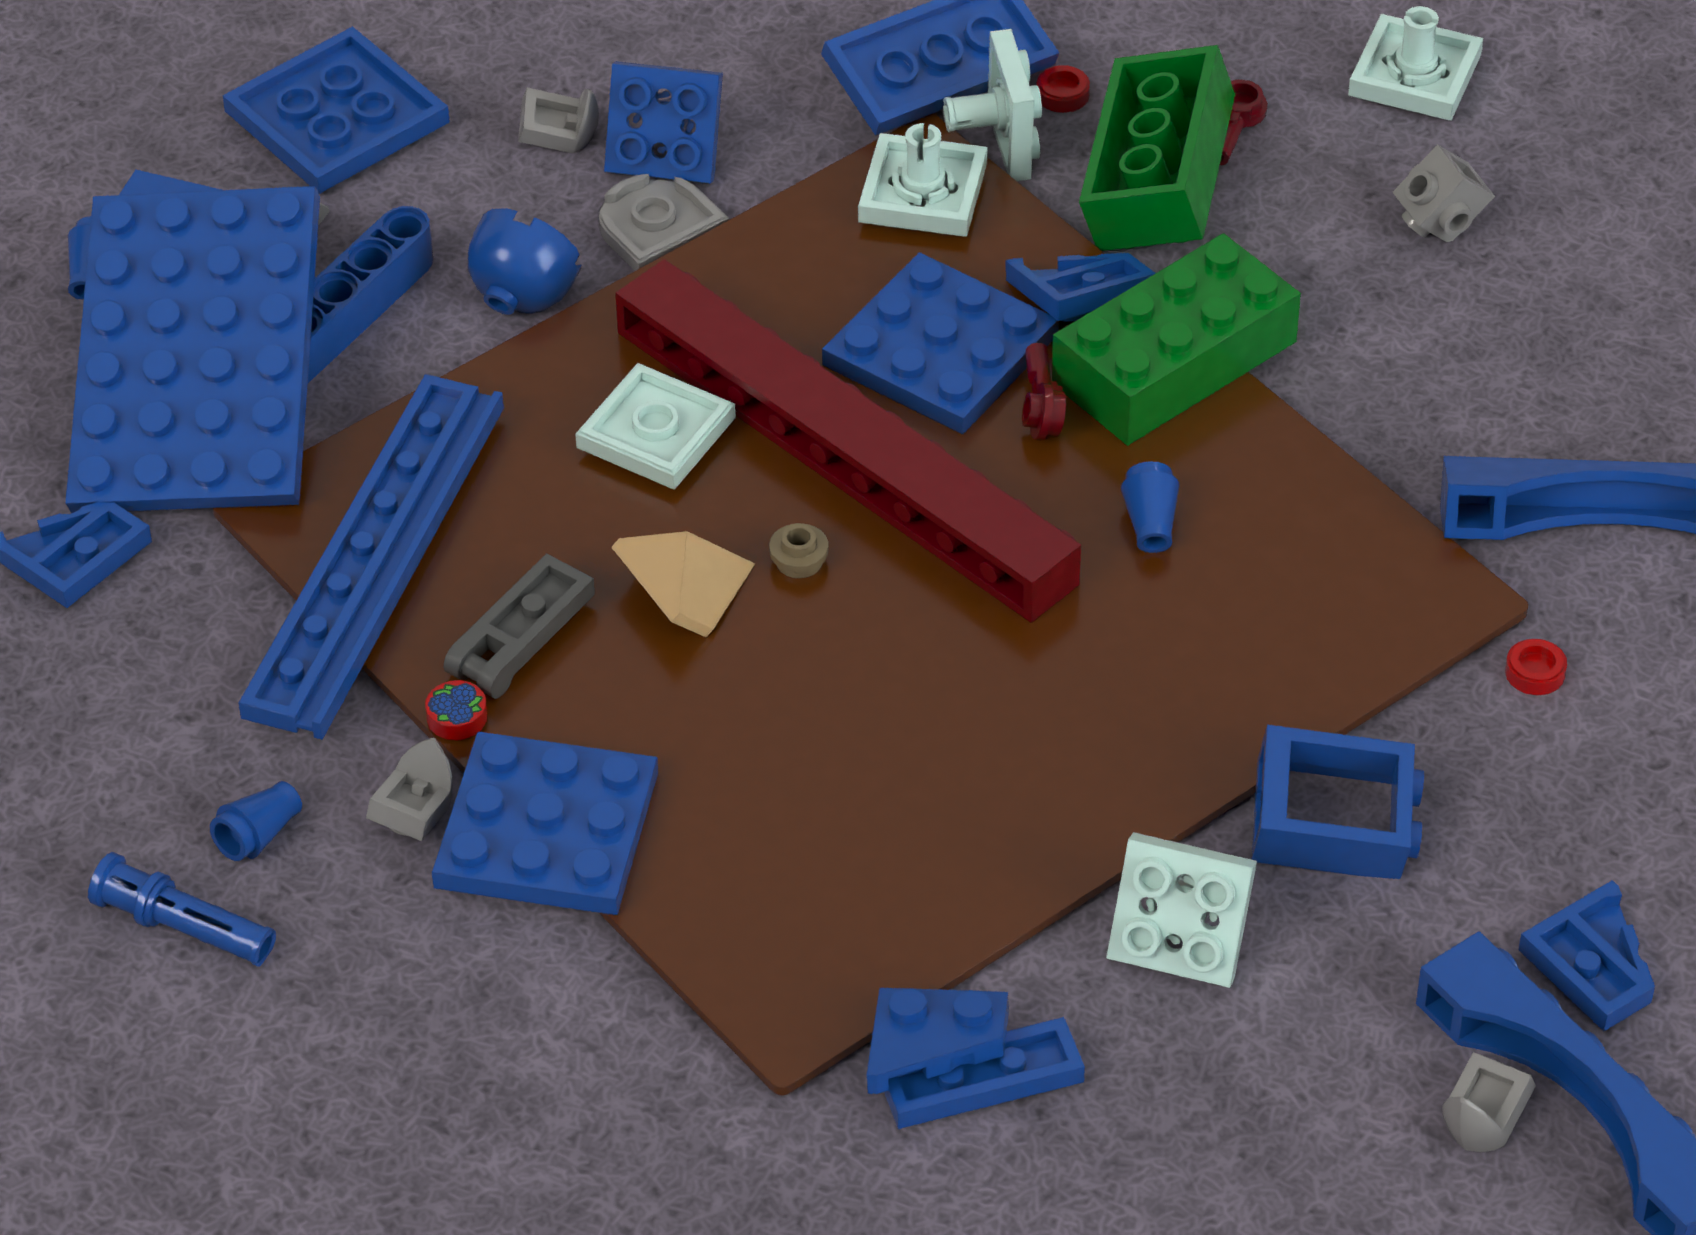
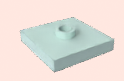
[575,363,736,490]

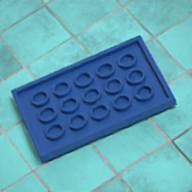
[65,186,320,513]

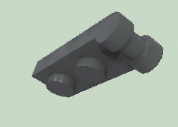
[443,553,595,699]

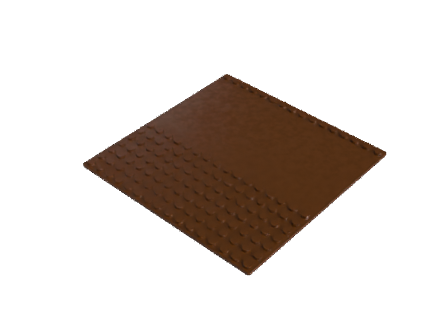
[213,114,1528,1095]

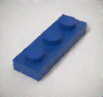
[884,1017,1085,1129]

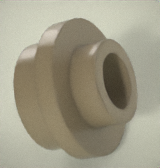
[769,523,829,578]

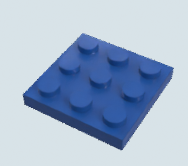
[222,26,450,194]
[822,252,1059,434]
[432,732,658,915]

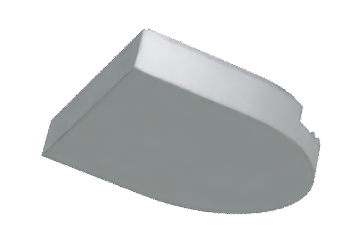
[599,174,729,271]

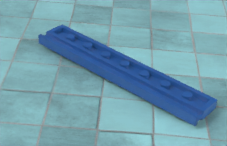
[239,374,504,740]

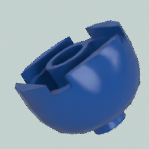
[468,208,582,315]

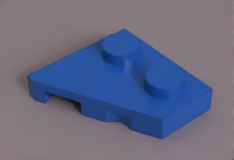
[1005,253,1155,321]
[0,502,152,608]
[1518,880,1655,1031]
[866,988,1009,1094]

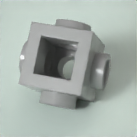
[1393,144,1495,242]

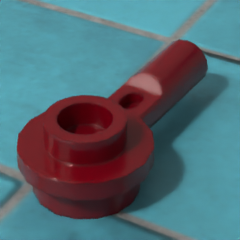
[1220,79,1268,166]
[1022,343,1066,441]

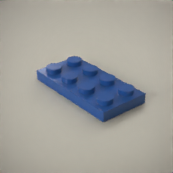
[821,0,1059,136]

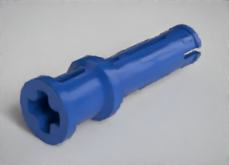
[88,852,276,967]

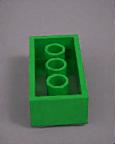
[1079,45,1235,251]
[1052,233,1301,446]

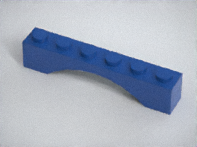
[1440,456,1696,540]
[1416,931,1696,1235]

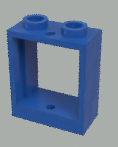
[1251,725,1424,879]

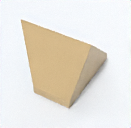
[612,531,755,637]

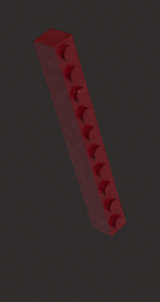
[615,259,1081,623]

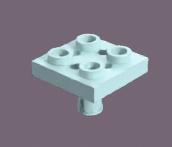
[1348,6,1483,121]
[943,29,1042,181]
[858,123,987,237]
[1106,832,1257,988]

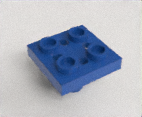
[604,61,723,183]

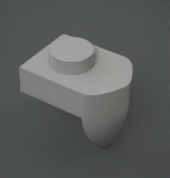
[518,88,599,153]
[366,738,453,841]
[1442,1052,1536,1152]

